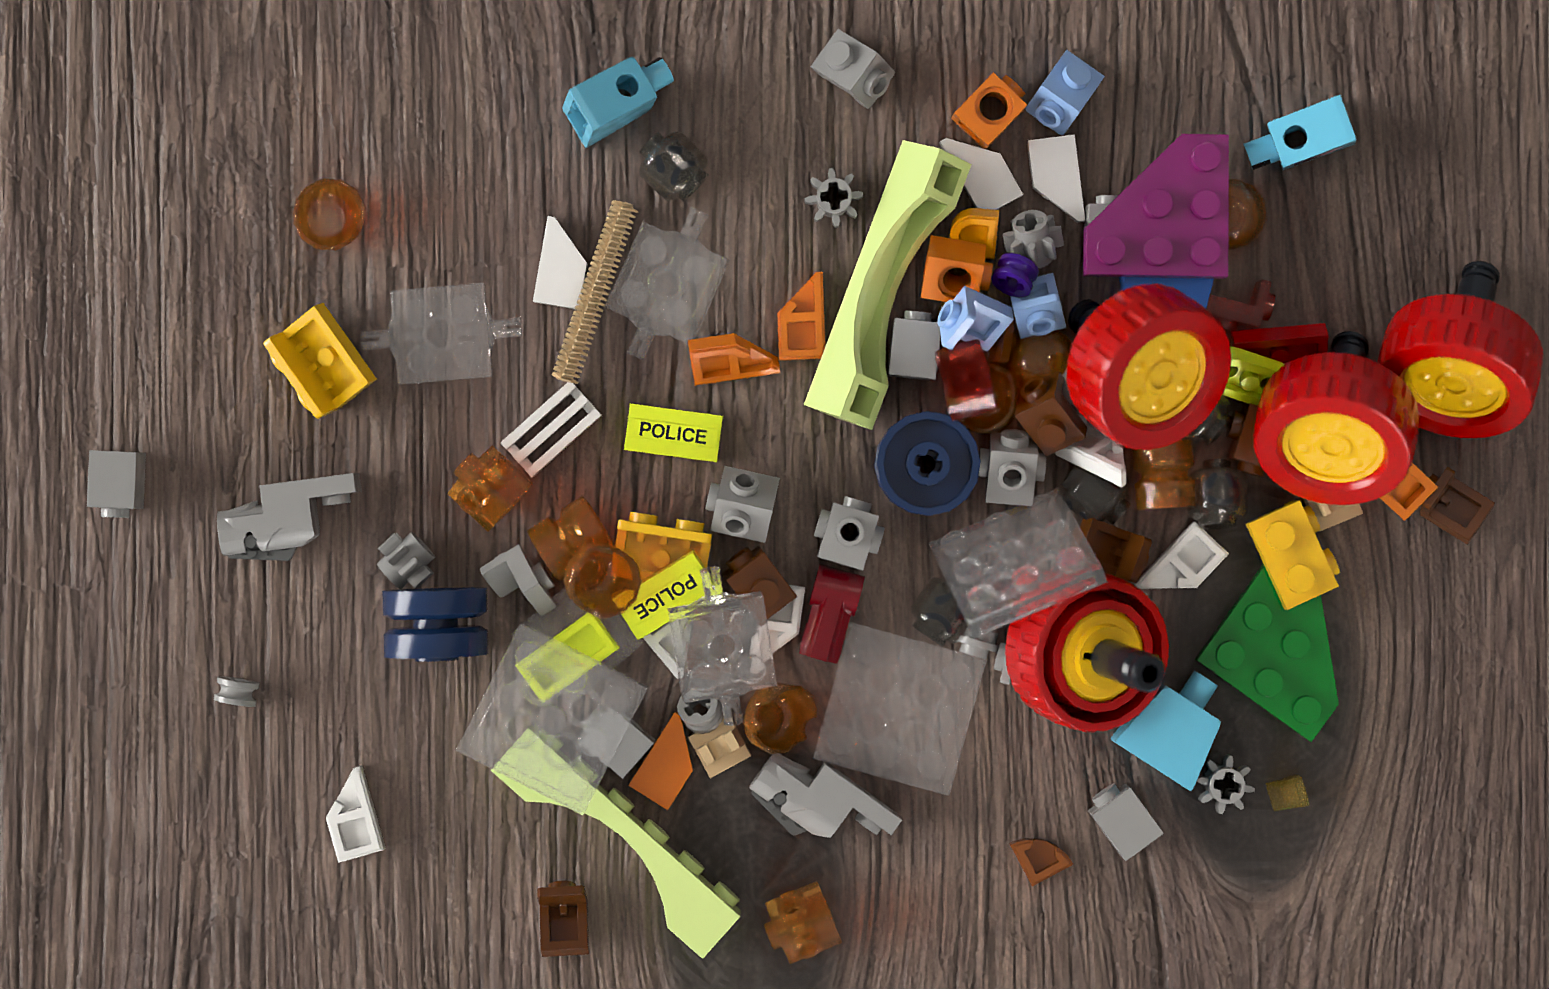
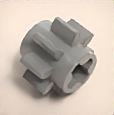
[805,168,863,228]
[1003,210,1064,268]
[377,532,435,589]
[1197,754,1255,814]

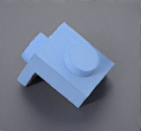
[1025,49,1105,135]
[1010,273,1067,339]
[938,286,1014,352]

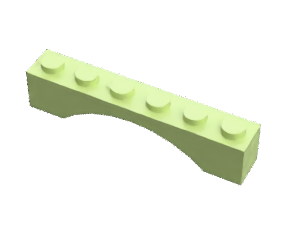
[804,140,972,430]
[491,725,741,959]

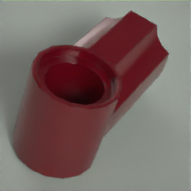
[799,564,865,664]

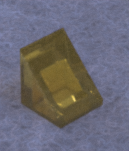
[1265,774,1310,811]

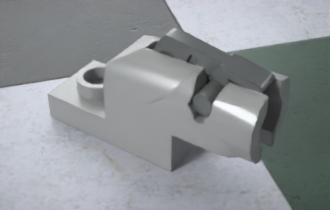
[217,473,362,561]
[749,751,902,838]

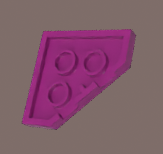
[1083,134,1229,279]

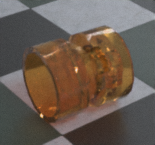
[1132,439,1198,510]
[527,495,615,581]

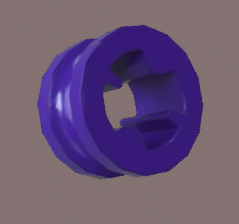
[991,253,1039,298]

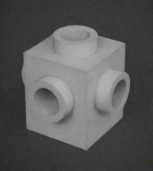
[978,429,1046,507]
[705,466,780,543]
[814,496,885,570]

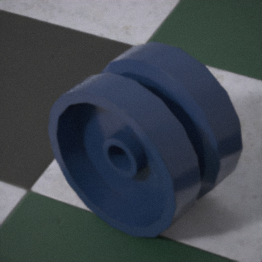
[874,411,981,516]
[382,587,489,662]

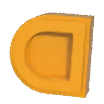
[950,208,999,259]

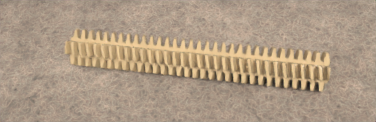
[551,200,638,384]

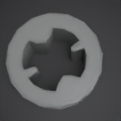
[213,676,260,707]
[677,686,724,734]

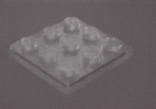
[929,488,1107,639]
[456,622,648,815]
[813,622,987,796]

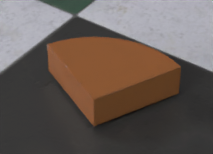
[1009,838,1074,887]

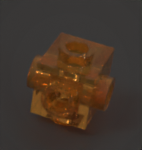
[447,445,534,532]
[764,881,843,964]

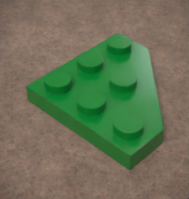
[1195,564,1339,742]

